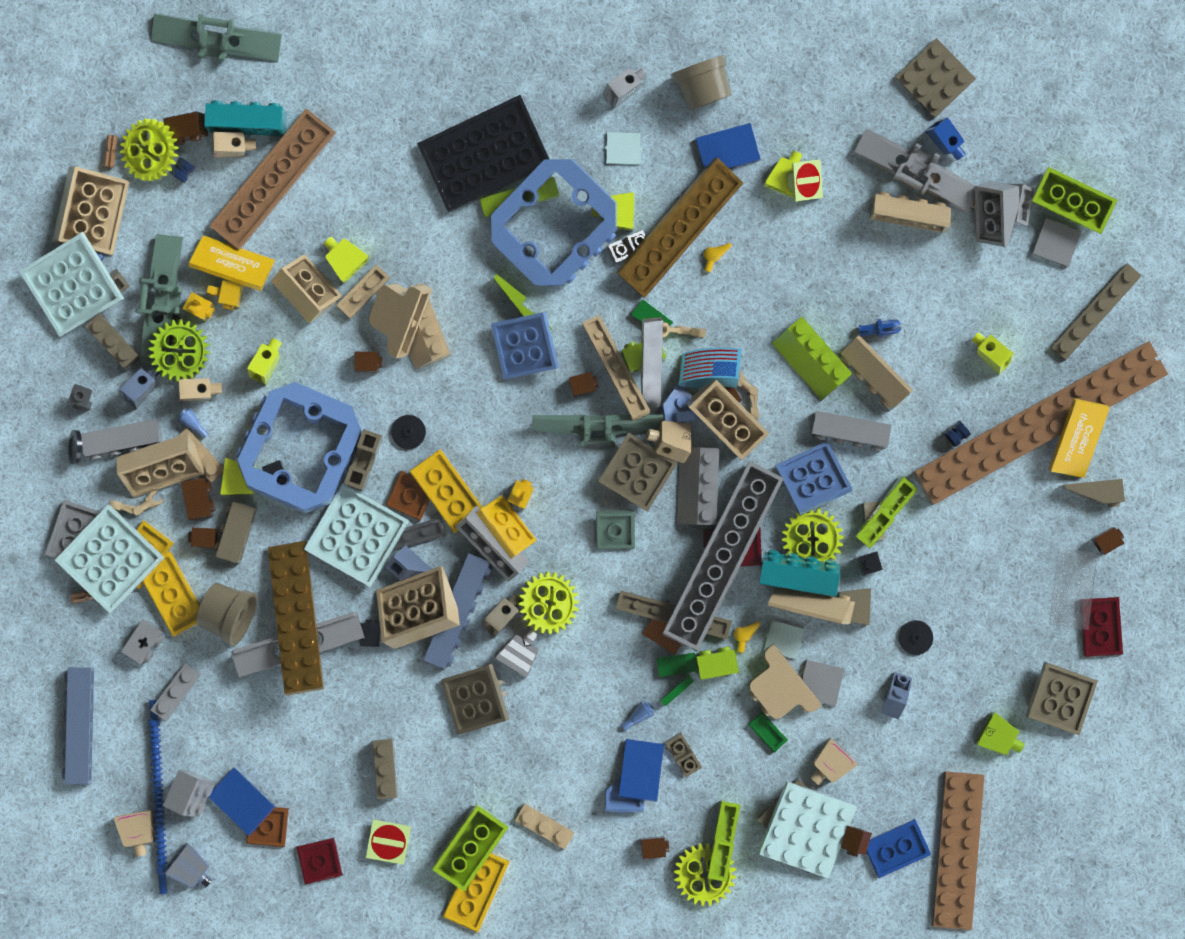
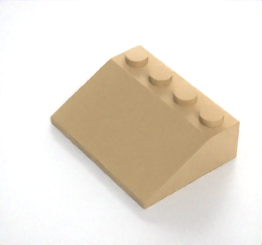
[52,166,129,255]
[376,566,460,649]

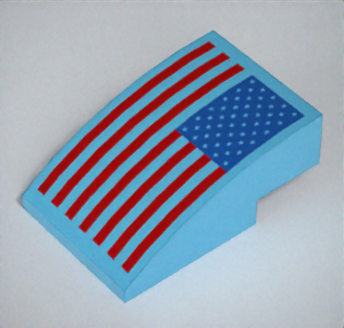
[679,348,741,389]

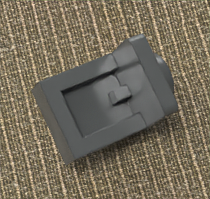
[68,384,93,411]

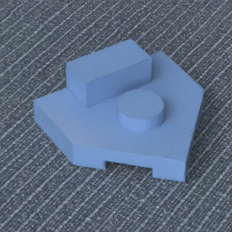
[661,384,701,423]
[605,776,644,814]

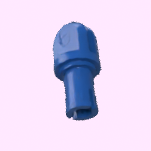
[859,319,901,338]

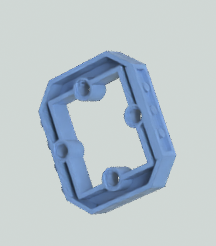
[491,159,617,285]
[236,382,362,513]

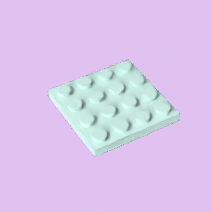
[19,232,124,337]
[304,483,410,588]
[55,504,165,614]
[757,781,857,878]

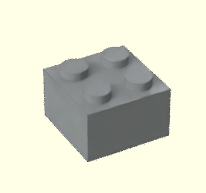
[163,770,214,817]

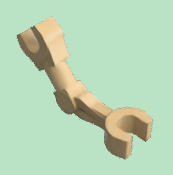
[663,322,707,338]
[737,371,759,420]
[110,491,164,515]

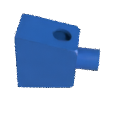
[925,117,966,161]

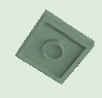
[596,510,635,549]

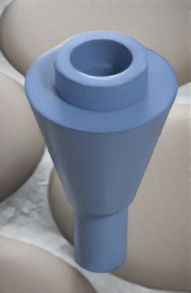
[177,408,209,439]
[621,701,654,730]

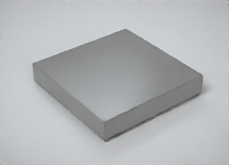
[1032,218,1082,268]
[802,660,844,706]

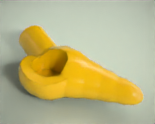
[703,243,732,272]
[733,621,761,653]

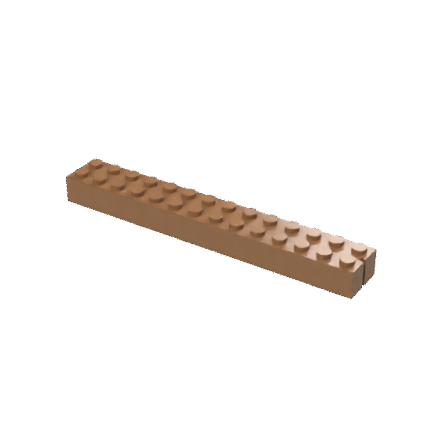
[912,341,1168,506]

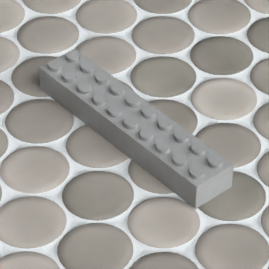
[662,461,784,652]

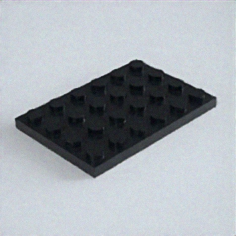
[417,95,550,213]

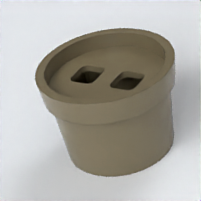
[670,55,732,111]
[196,583,258,647]

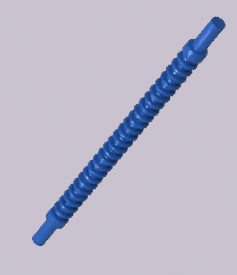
[148,700,168,894]

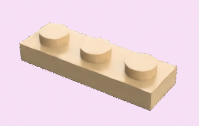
[337,264,391,319]
[178,428,224,483]
[515,803,575,849]

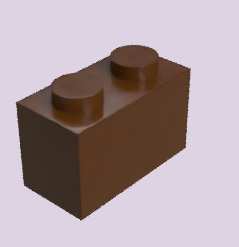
[163,111,209,145]
[181,478,216,520]

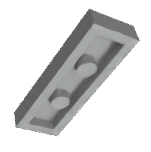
[150,663,201,722]

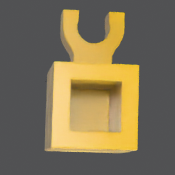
[207,280,244,310]
[183,292,215,321]
[507,479,534,509]

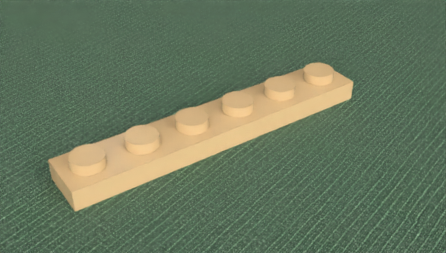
[582,315,650,421]

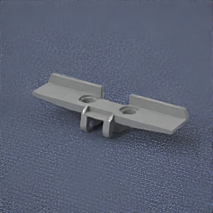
[854,129,975,213]
[231,612,365,678]

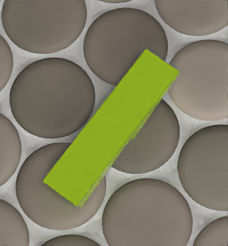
[480,177,559,218]
[493,274,552,331]
[855,476,918,549]
[707,800,741,882]

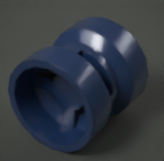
[169,157,195,183]
[944,421,971,447]

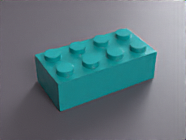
[204,100,287,136]
[759,550,840,597]

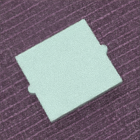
[605,132,642,165]
[764,620,804,659]

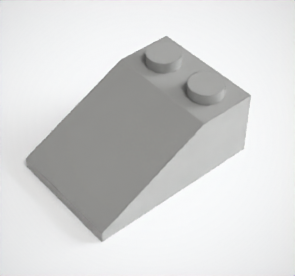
[975,181,1019,247]

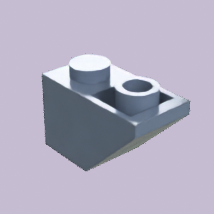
[386,545,431,580]
[881,672,912,720]

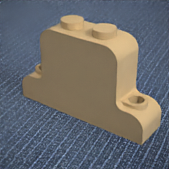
[369,283,432,358]
[749,643,822,719]

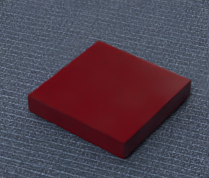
[296,837,343,884]

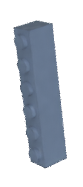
[423,553,492,669]
[62,667,94,785]

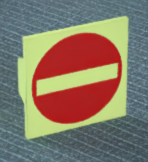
[787,159,823,201]
[366,819,411,865]

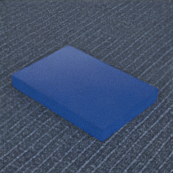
[695,123,761,170]
[619,739,664,802]
[208,767,276,836]
[867,819,931,878]

